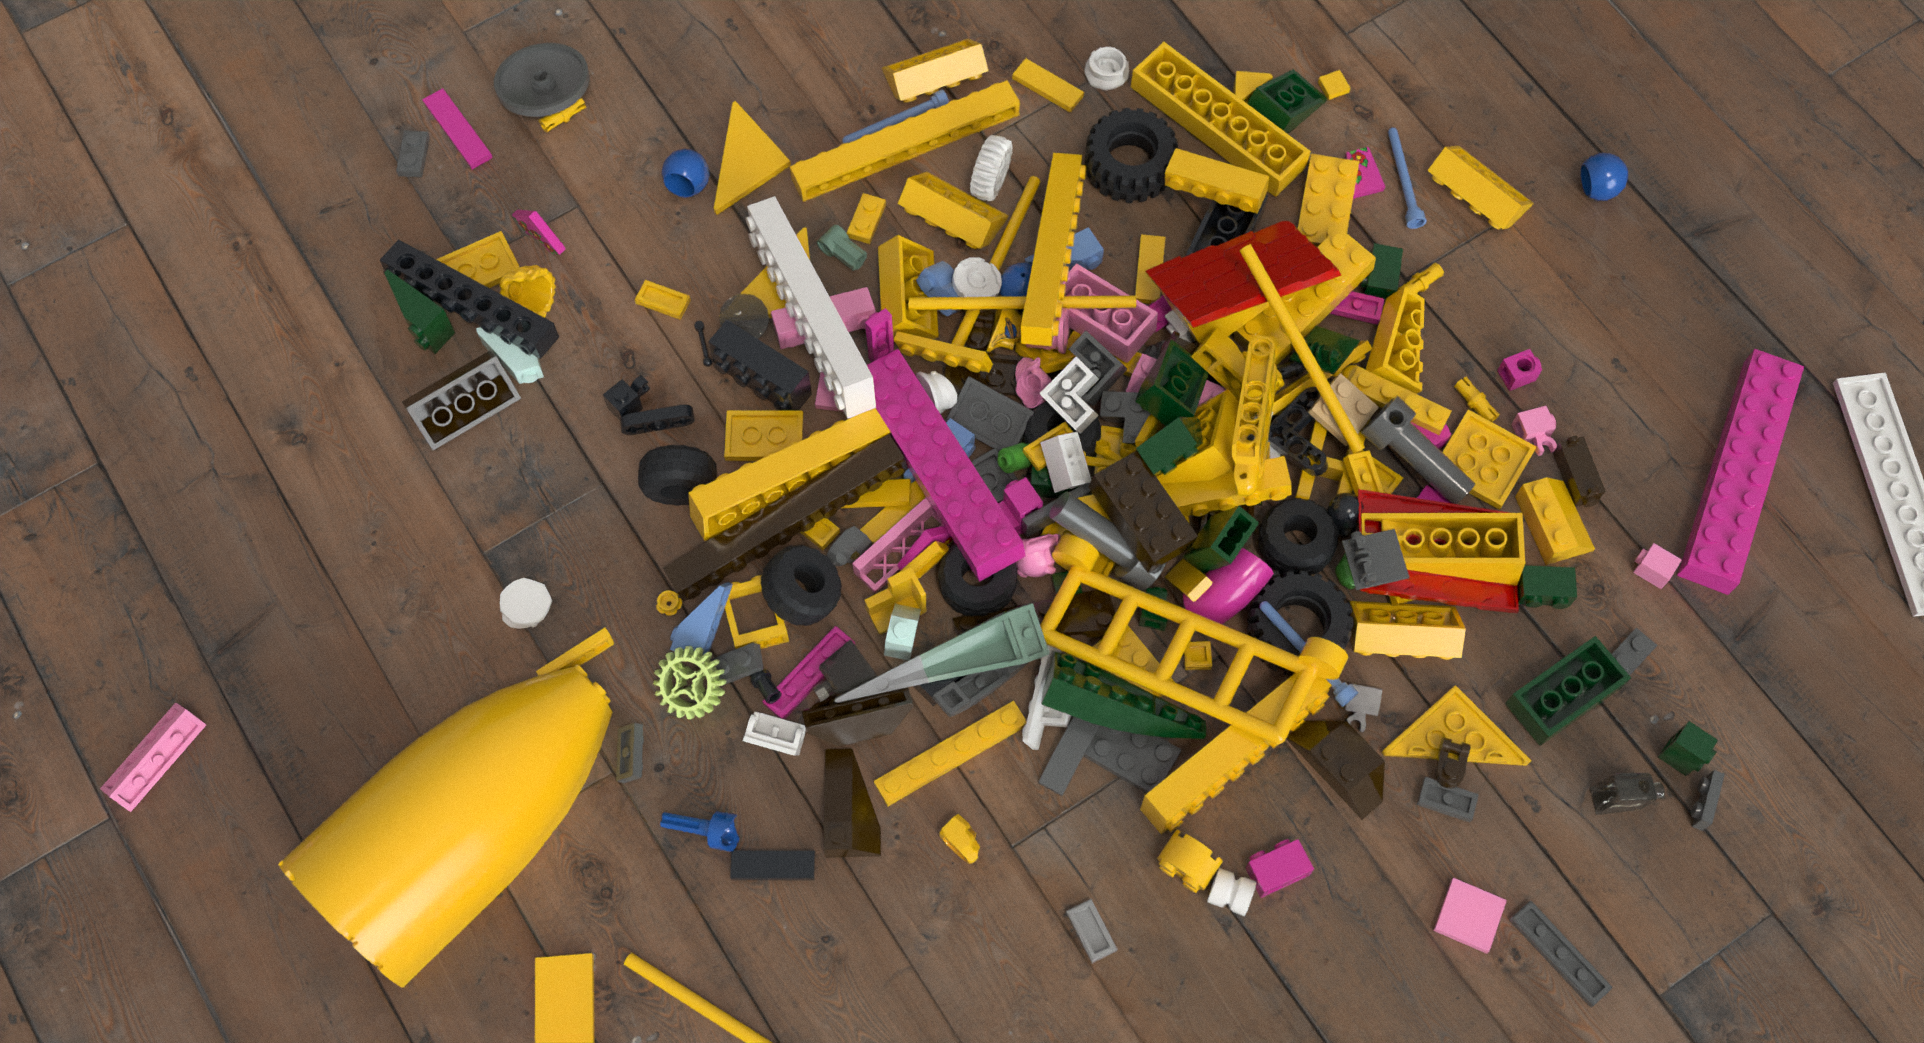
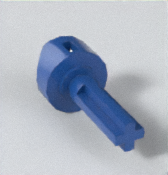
[660,811,739,851]

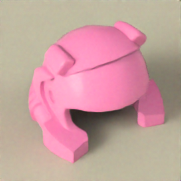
[1015,534,1061,578]

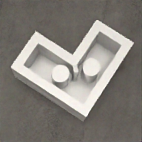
[1039,357,1099,434]

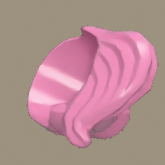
[1015,357,1051,408]

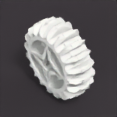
[970,135,1013,201]

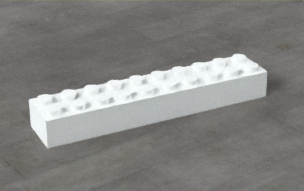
[746,196,876,419]

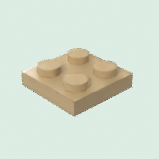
[1308,373,1379,446]

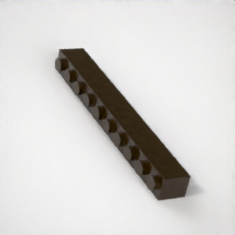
[663,434,908,602]

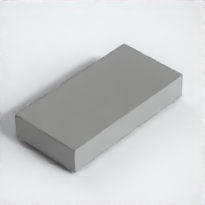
[1066,899,1117,963]

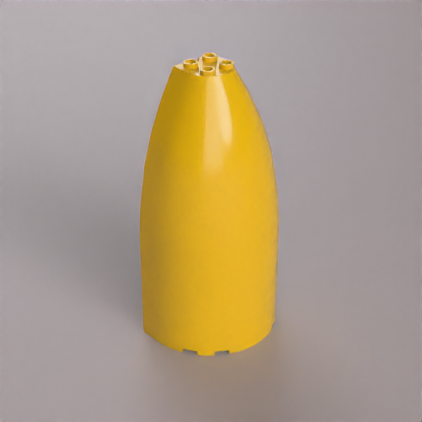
[278,664,613,988]

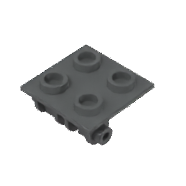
[1342,529,1409,590]

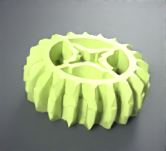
[653,646,726,719]

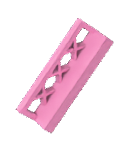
[852,497,944,593]
[100,703,206,812]

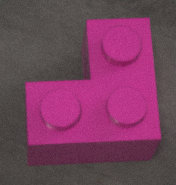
[998,477,1043,535]

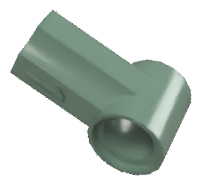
[817,224,867,271]

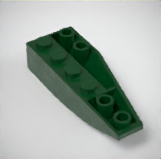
[1041,652,1207,739]

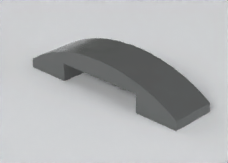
[932,662,1029,718]
[1038,717,1100,796]

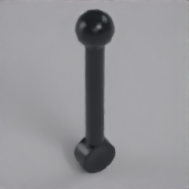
[694,321,713,367]

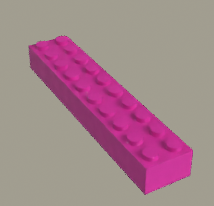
[867,349,1026,582]
[1677,349,1804,595]

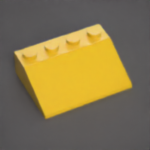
[1155,389,1239,484]

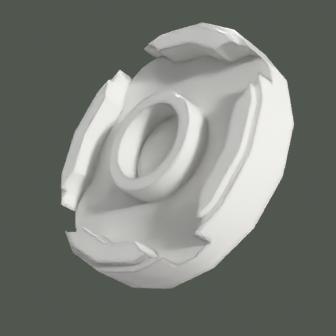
[952,257,1002,297]

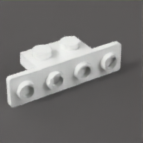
[1022,645,1071,750]

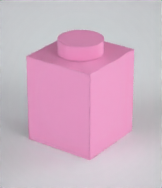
[1633,543,1682,589]

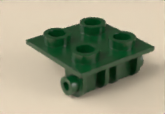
[1290,326,1360,375]

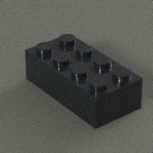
[1186,195,1268,256]
[708,320,812,411]

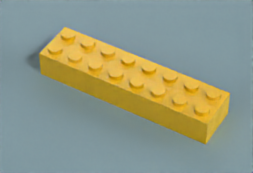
[1131,42,1311,197]
[689,408,890,542]
[1140,673,1332,835]

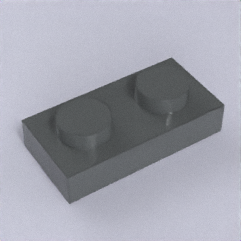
[396,130,430,177]
[1612,628,1657,675]
[711,642,764,686]
[616,723,644,783]
[1691,770,1725,831]
[1416,777,1479,822]

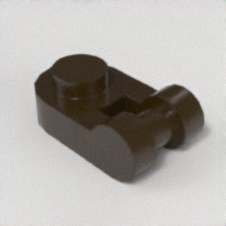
[965,311,995,351]
[1435,737,1471,789]

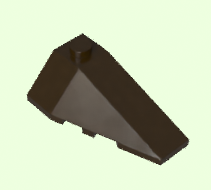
[824,749,881,858]

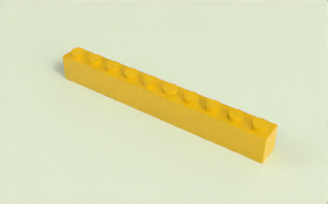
[790,80,1020,202]
[1021,153,1086,346]

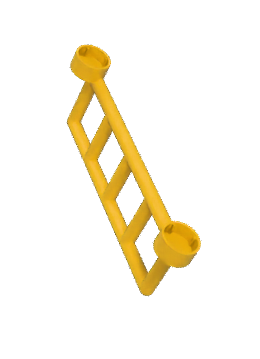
[1040,534,1348,744]

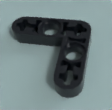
[1268,387,1328,476]

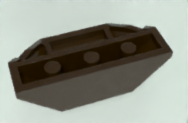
[802,687,913,747]
[1287,721,1385,820]

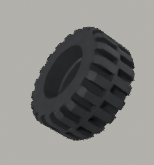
[1085,108,1178,203]
[1247,570,1353,676]

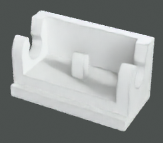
[1040,432,1091,493]
[743,711,806,756]

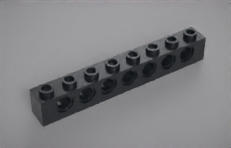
[379,239,559,359]

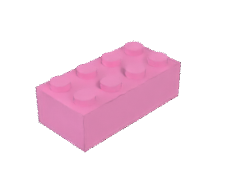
[1063,263,1158,363]

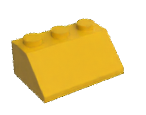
[1515,477,1595,565]

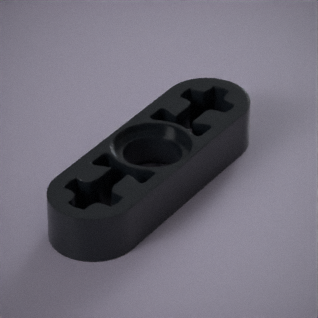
[620,405,695,435]

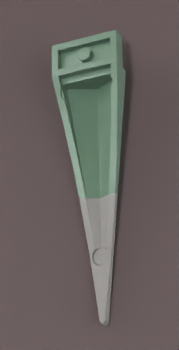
[834,603,1050,702]

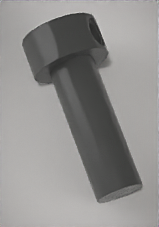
[1361,395,1475,504]
[1049,492,1167,591]

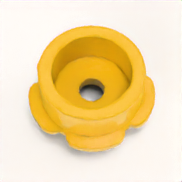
[656,590,682,616]

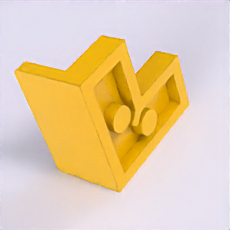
[864,567,927,634]

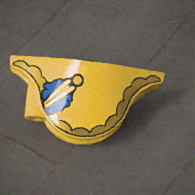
[986,295,1023,352]

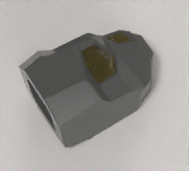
[827,526,872,566]

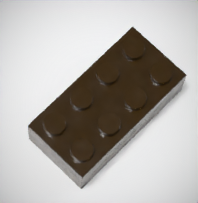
[1088,451,1198,573]

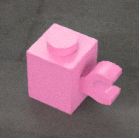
[1511,406,1557,456]

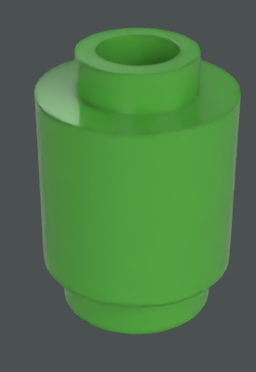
[998,443,1032,473]

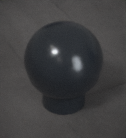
[1327,493,1364,536]

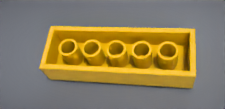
[1234,226,1376,366]

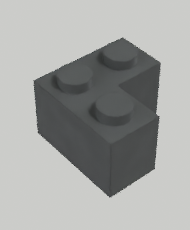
[1069,331,1127,406]
[1100,391,1151,447]

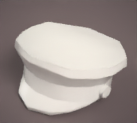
[1084,47,1129,91]
[916,371,957,413]
[500,578,552,629]

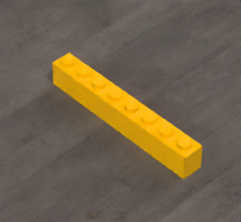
[1078,456,1292,523]

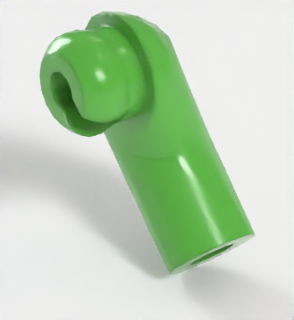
[1335,554,1355,590]

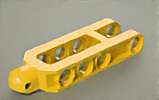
[1232,336,1277,496]
[1295,365,1370,500]

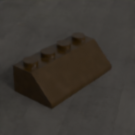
[402,351,521,450]

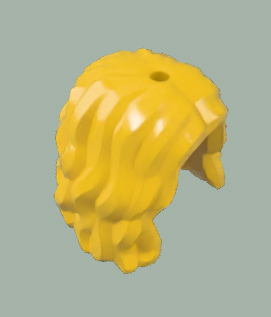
[499,265,556,318]

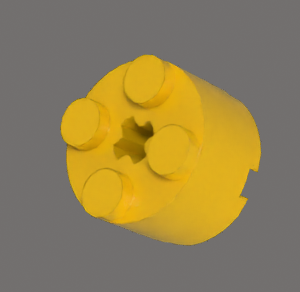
[1157,830,1223,893]

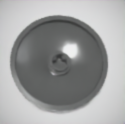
[494,43,590,117]

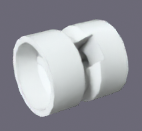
[1207,868,1256,916]

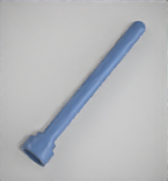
[842,89,949,144]
[1388,127,1426,229]
[1260,601,1359,707]

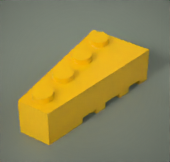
[1366,286,1425,394]

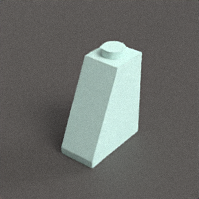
[476,327,544,384]
[884,604,921,661]

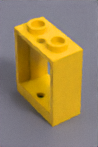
[725,575,789,649]

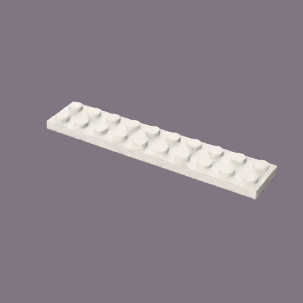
[1833,373,1924,617]

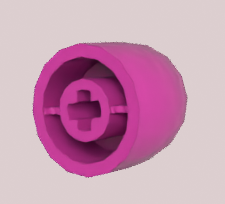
[1183,548,1274,624]

